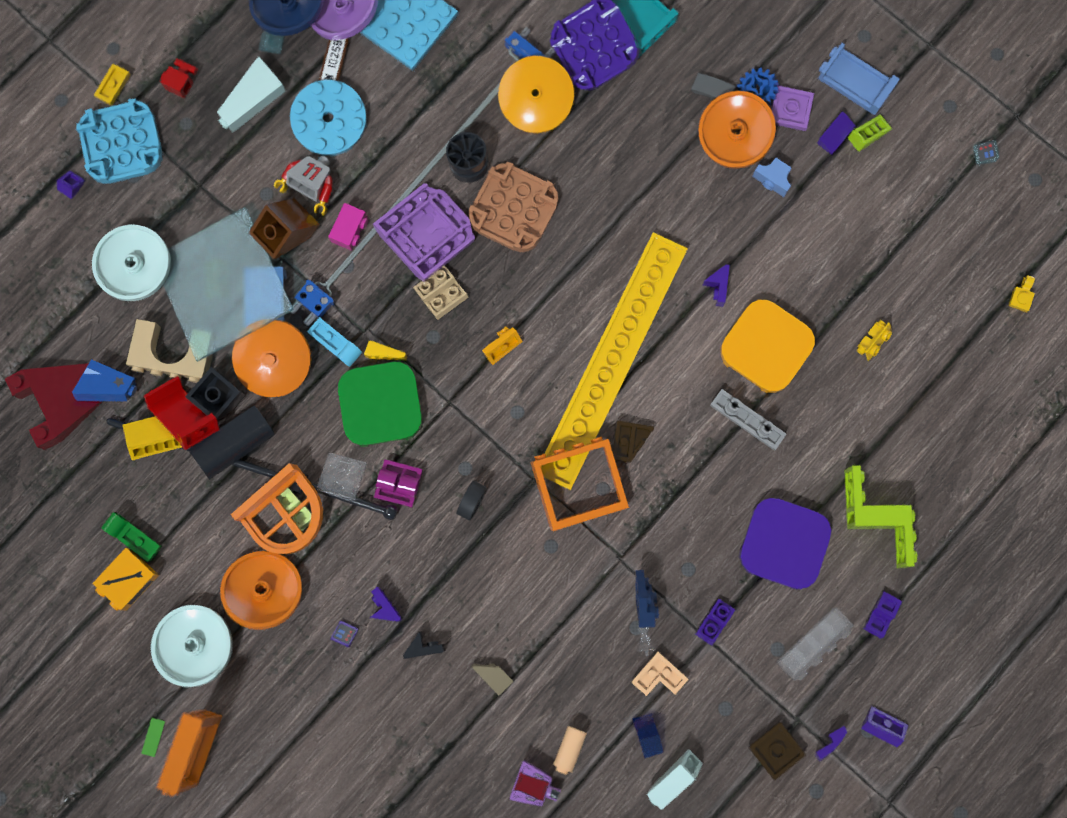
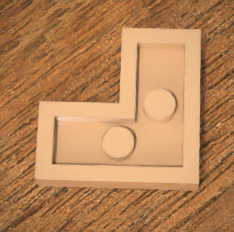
[631,652,688,696]

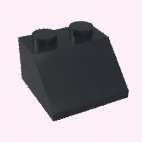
[185,367,246,421]

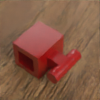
[160,58,198,99]

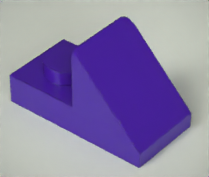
[703,265,730,307]
[370,587,403,622]

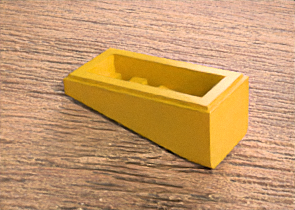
[364,340,407,361]

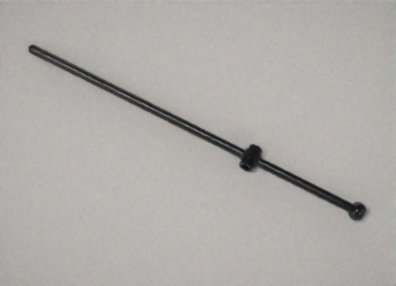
[106,418,398,520]

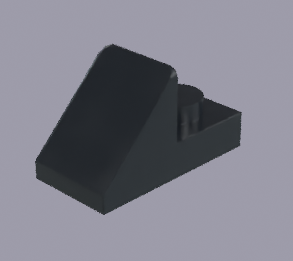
[403,631,445,659]

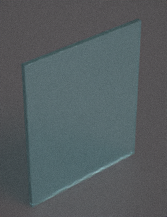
[163,207,294,362]

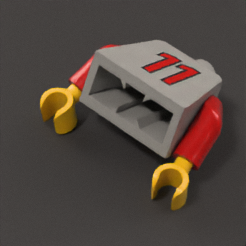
[274,156,332,216]

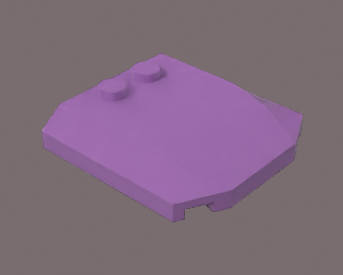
[373,183,475,282]

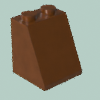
[248,198,320,259]

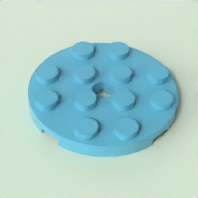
[290,80,366,156]

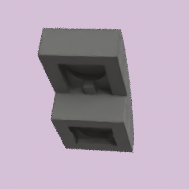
[691,73,736,101]

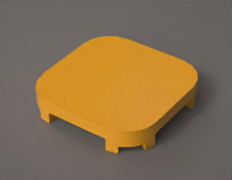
[720,300,815,393]

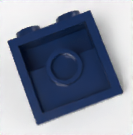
[635,570,659,628]

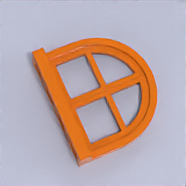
[231,463,323,554]

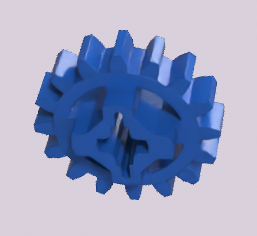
[737,68,779,106]

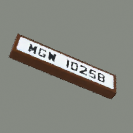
[319,37,350,81]

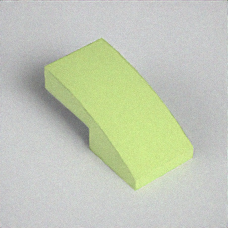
[277,488,311,531]

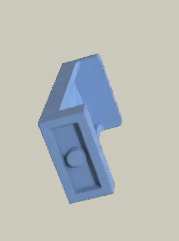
[818,43,900,115]

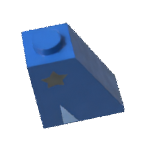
[72,359,137,402]

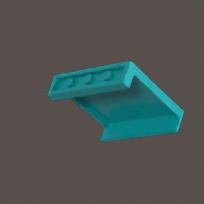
[612,0,679,58]

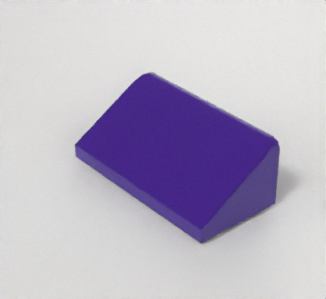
[817,111,855,155]
[861,706,908,747]

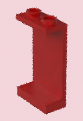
[144,376,219,450]

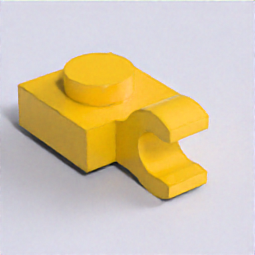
[1008,275,1035,312]

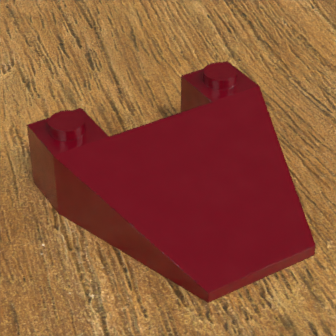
[4,363,103,450]

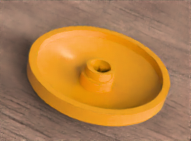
[498,56,574,134]

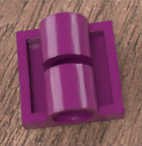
[374,459,423,508]

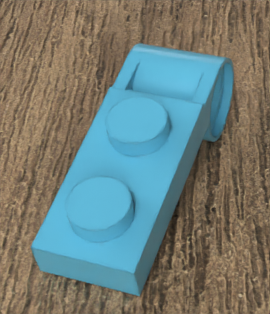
[307,317,363,367]

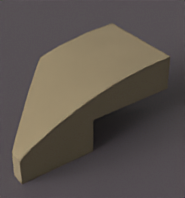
[471,663,513,695]

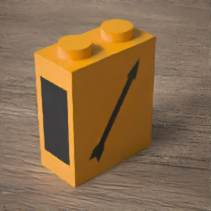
[92,548,159,611]

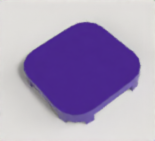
[549,0,640,90]
[739,498,831,589]

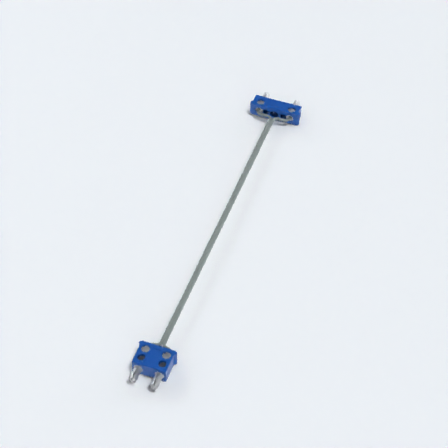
[289,27,556,326]

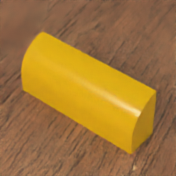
[123,417,199,460]

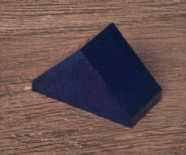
[632,713,664,759]

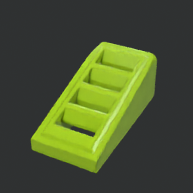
[848,114,892,152]

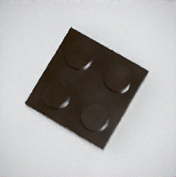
[748,722,806,781]

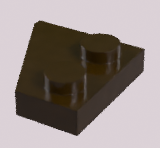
[612,420,654,463]

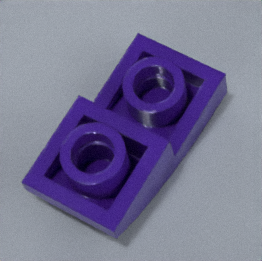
[695,599,735,646]

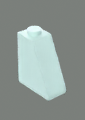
[647,749,703,810]

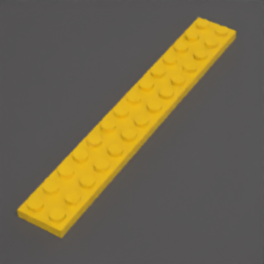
[540,232,688,491]

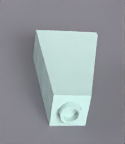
[217,57,286,132]

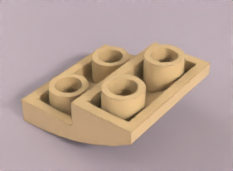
[413,266,468,320]

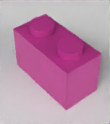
[328,203,368,251]

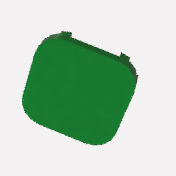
[338,362,423,447]

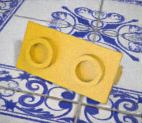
[857,320,892,361]

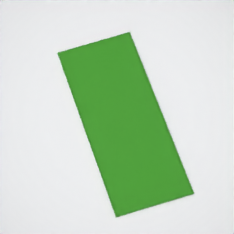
[141,718,165,757]

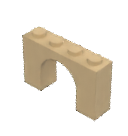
[126,319,217,383]

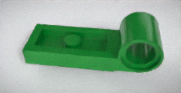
[101,511,162,562]

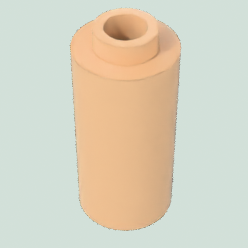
[553,726,587,775]

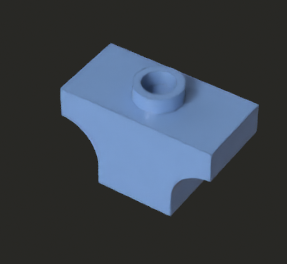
[752,158,791,197]

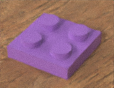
[771,86,814,131]

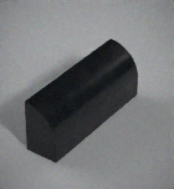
[188,405,275,480]

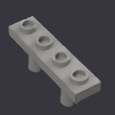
[710,389,786,451]

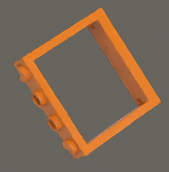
[530,437,629,531]
[157,709,223,797]

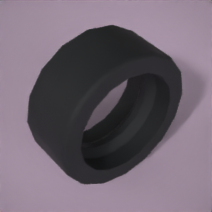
[456,481,487,521]

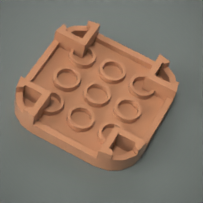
[469,162,558,252]

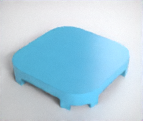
[77,99,162,184]

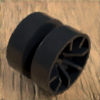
[446,132,489,183]

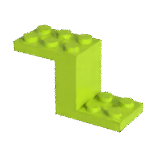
[844,465,917,568]

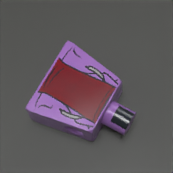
[510,760,561,806]

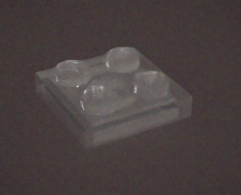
[317,453,367,500]

